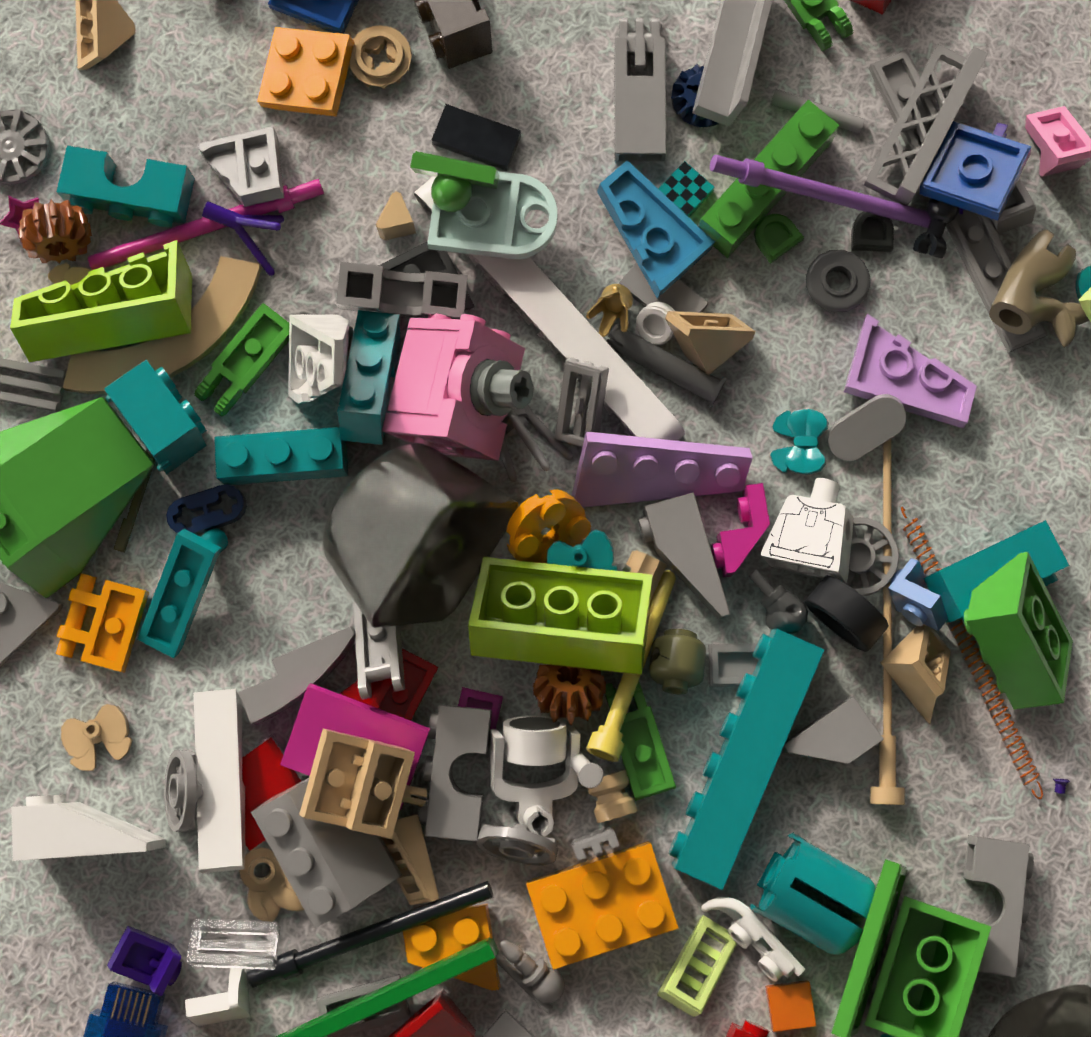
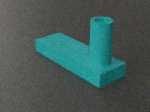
[137,528,228,658]

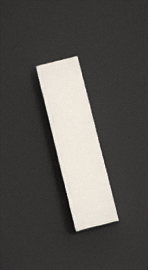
[193,689,245,873]

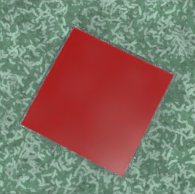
[242,734,305,852]

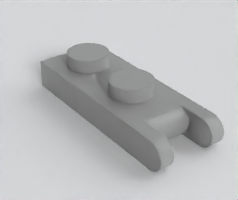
[353,590,405,700]

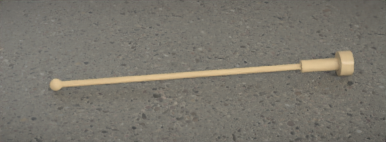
[870,438,905,805]

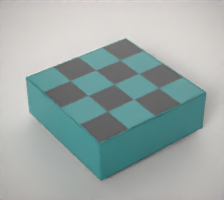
[658,161,715,217]

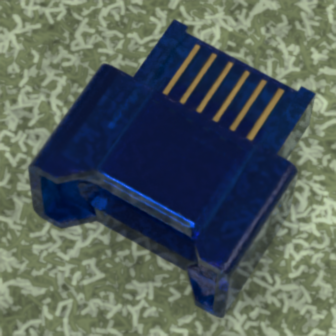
[83,981,168,1037]

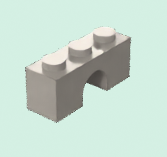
[336,262,468,320]
[419,705,492,841]
[963,835,1034,977]

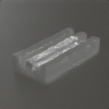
[186,919,281,970]

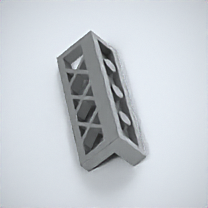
[864,44,988,206]

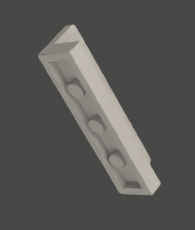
[692,0,772,127]

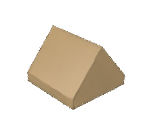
[376,191,416,241]

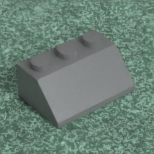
[251,778,402,928]

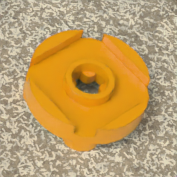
[506,489,591,563]

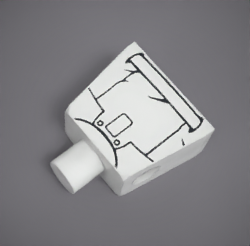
[761,478,853,583]

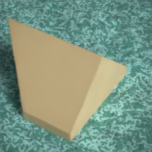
[880,624,951,724]

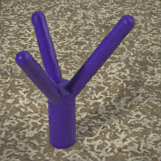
[202,201,284,276]

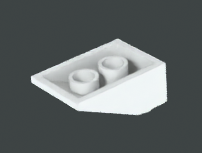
[11,794,166,861]

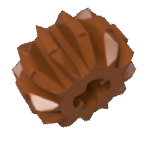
[18,199,92,264]
[533,664,606,725]

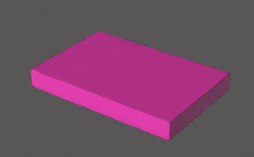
[280,683,431,810]

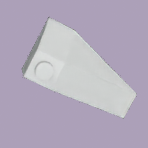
[288,315,354,404]

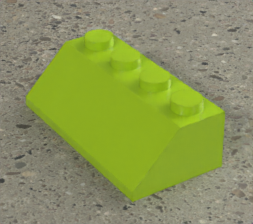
[468,557,653,675]

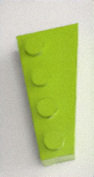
[10,240,192,362]

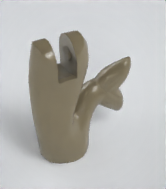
[989,229,1089,348]

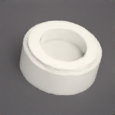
[636,302,675,345]

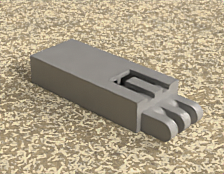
[614,18,666,161]

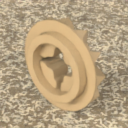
[349,25,412,90]

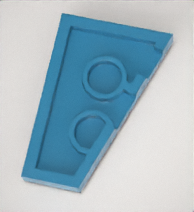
[597,160,715,298]

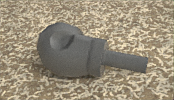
[749,569,808,634]

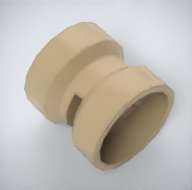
[587,770,638,823]

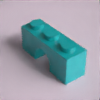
[56,145,195,228]
[337,310,401,445]

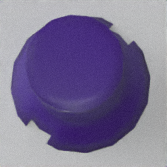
[1053,779,1070,794]

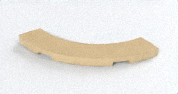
[63,256,262,394]

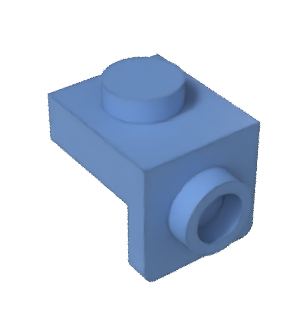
[888,558,948,631]

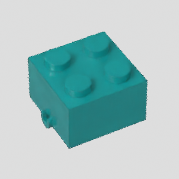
[104,359,207,475]

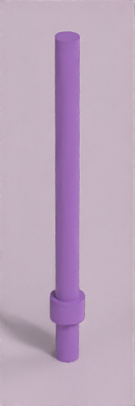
[710,154,931,228]

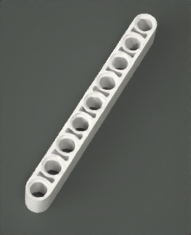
[414,177,686,441]

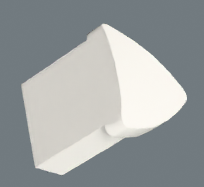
[185,964,250,1027]

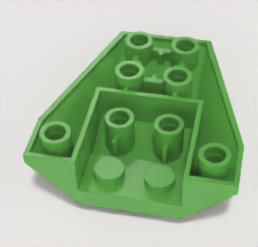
[0,397,155,598]

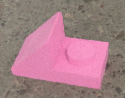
[1025,106,1091,177]

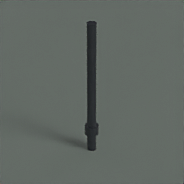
[247,881,494,988]

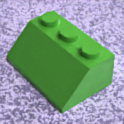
[964,552,1073,709]
[864,896,991,1037]

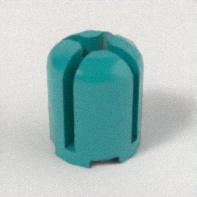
[750,833,876,955]

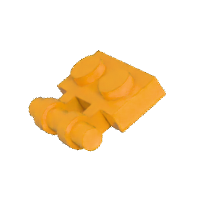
[56,573,149,673]

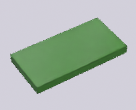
[831,859,908,1037]

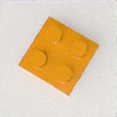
[257,27,354,117]

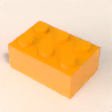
[526,841,679,970]

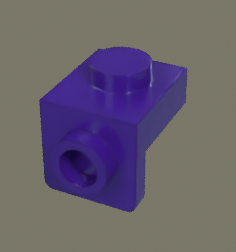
[107,925,182,996]

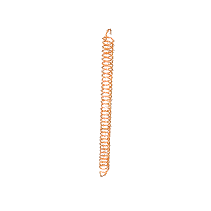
[901,507,1043,799]

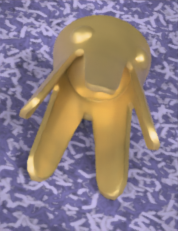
[586,284,633,337]

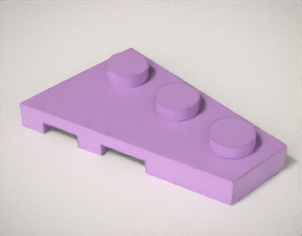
[844,314,977,428]

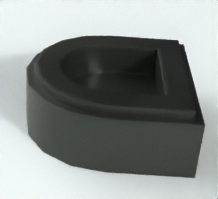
[851,211,894,252]

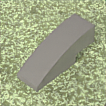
[238,626,355,725]

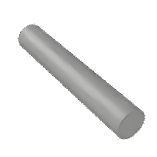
[770,89,865,135]

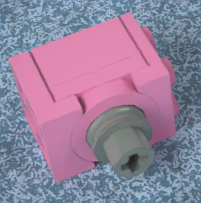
[382,313,534,461]

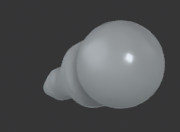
[500,940,565,1003]

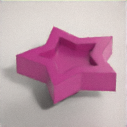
[0,195,39,234]

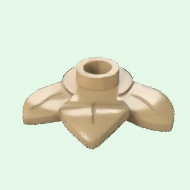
[239,847,304,924]

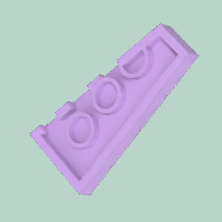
[572,432,752,507]

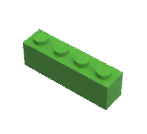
[699,100,840,258]

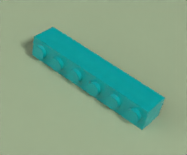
[668,629,825,890]

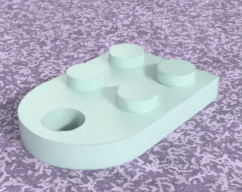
[427,171,557,259]

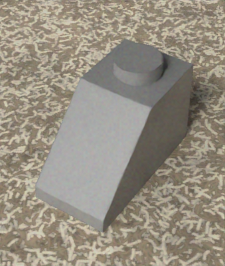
[782,696,884,766]

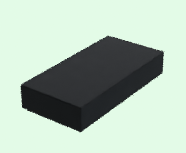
[431,104,521,171]

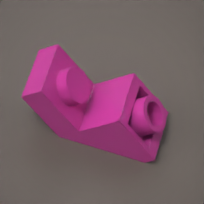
[711,483,770,578]

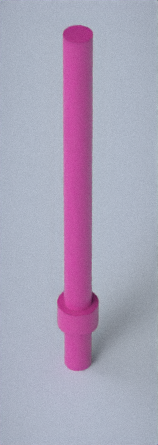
[87,179,324,270]

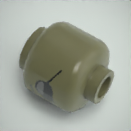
[649,629,706,695]

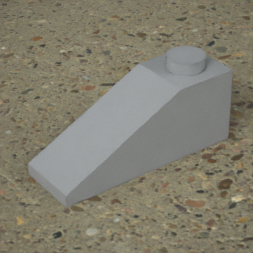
[638,492,730,620]

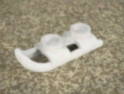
[701,897,805,982]

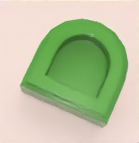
[754,214,804,264]

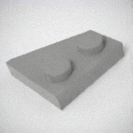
[198,126,284,207]
[0,583,63,668]

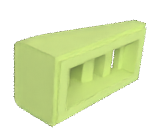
[657,915,737,1017]

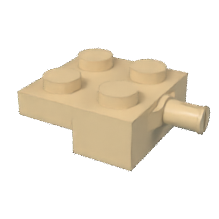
[299,728,427,839]

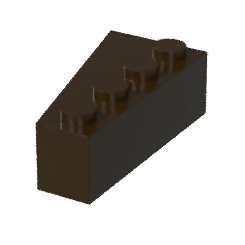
[414,0,493,69]

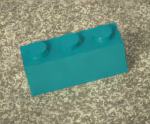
[214,427,349,485]
[923,520,1070,625]

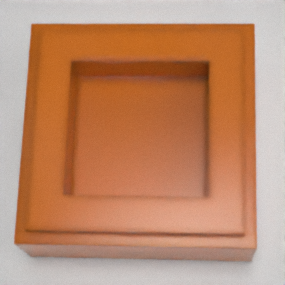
[765,980,816,1032]

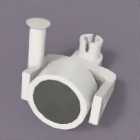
[489,716,603,837]

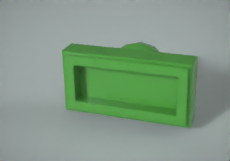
[410,151,500,212]

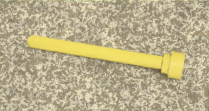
[586,570,676,762]

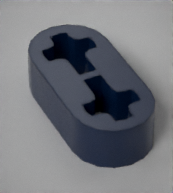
[166,484,247,535]

